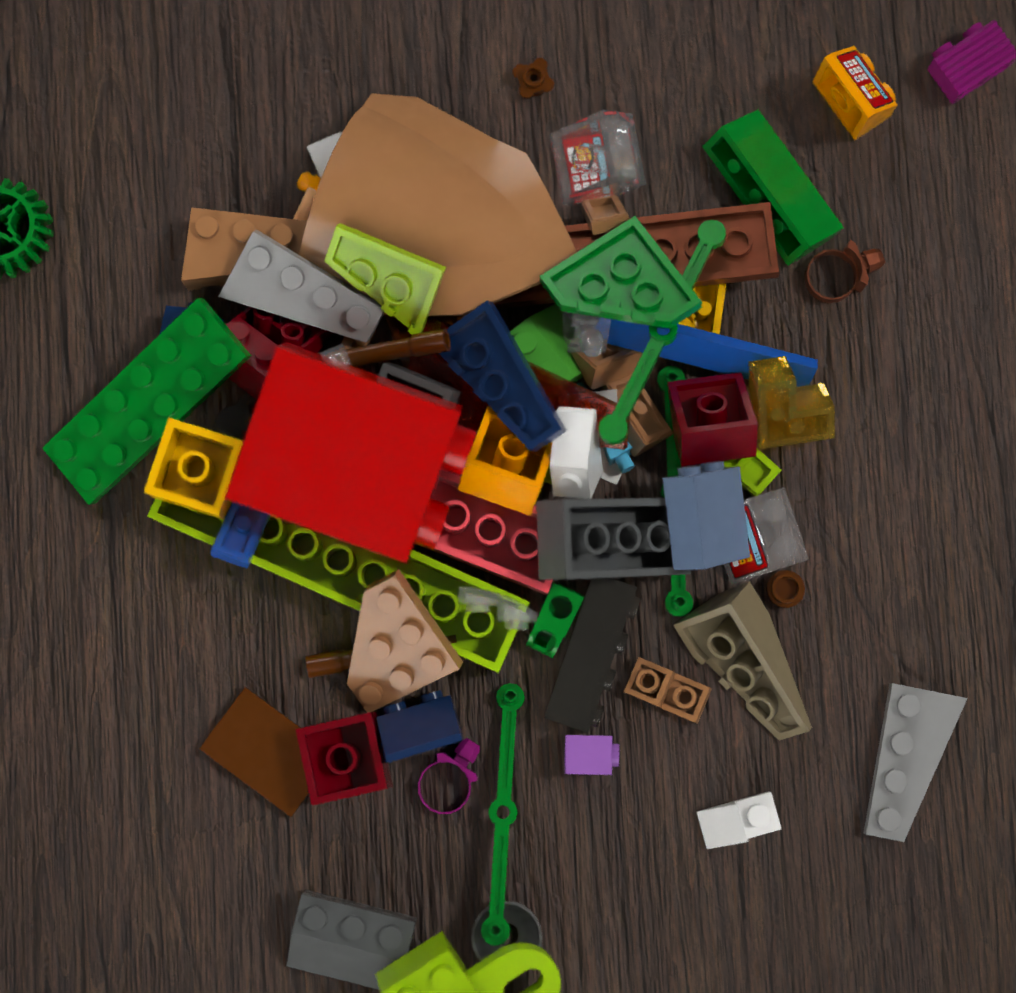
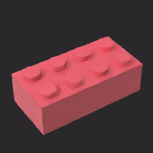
[414,469,553,596]

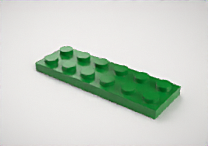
[42,298,252,505]

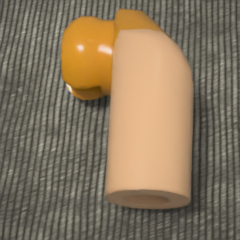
[293,172,321,221]

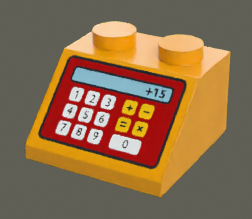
[813,46,897,140]

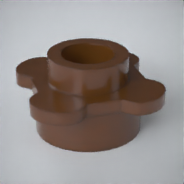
[513,58,554,99]

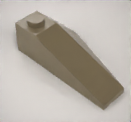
[673,582,812,741]

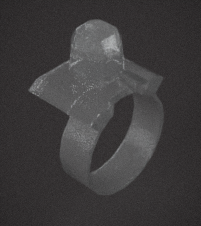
[563,312,611,357]

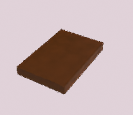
[199,687,309,817]

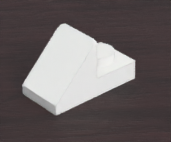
[696,791,782,849]

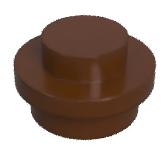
[766,570,805,608]

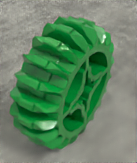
[0,178,54,279]

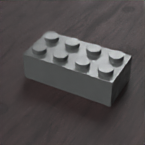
[536,498,691,580]

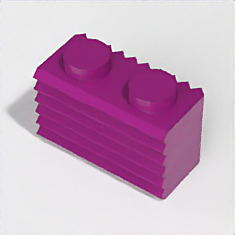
[927,20,1016,104]

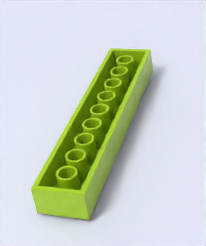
[147,499,530,674]

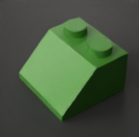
[510,304,588,402]

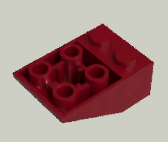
[226,306,333,400]

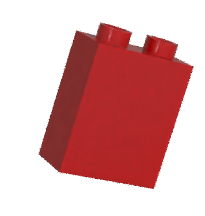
[224,342,477,563]

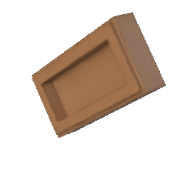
[581,194,629,235]

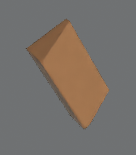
[571,340,643,389]
[600,374,673,457]

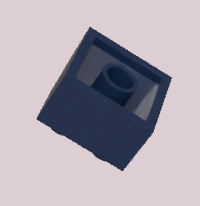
[376,690,464,763]

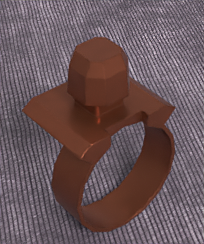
[804,239,885,303]

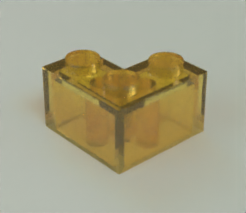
[748,356,835,449]

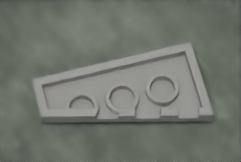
[218,230,385,343]

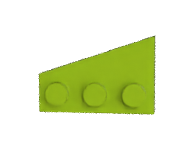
[324,223,446,335]

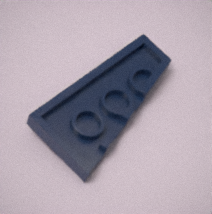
[439,300,567,452]

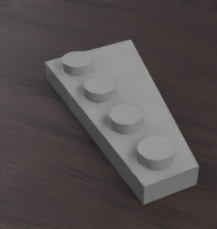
[863,683,967,842]

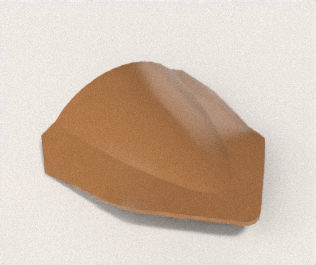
[299,93,577,317]

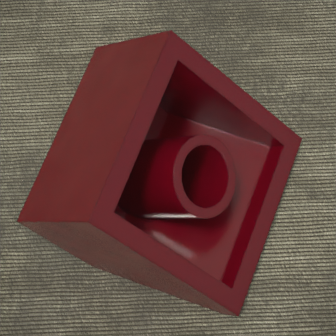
[667,372,758,466]
[295,712,393,806]

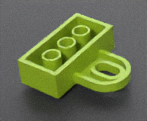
[375,931,561,993]

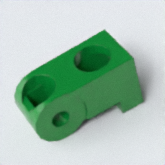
[526,581,585,659]

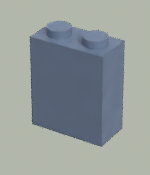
[663,461,750,570]

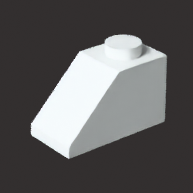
[550,406,603,499]

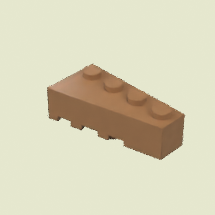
[181,207,307,291]

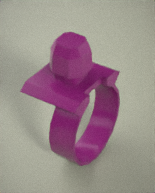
[418,738,480,814]

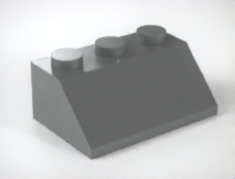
[286,890,418,990]

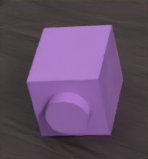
[564,734,619,775]

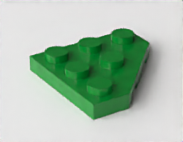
[540,216,702,329]

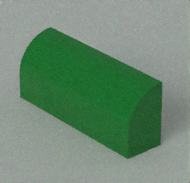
[702,109,844,266]

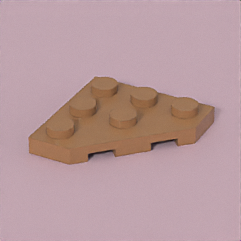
[347,569,463,713]

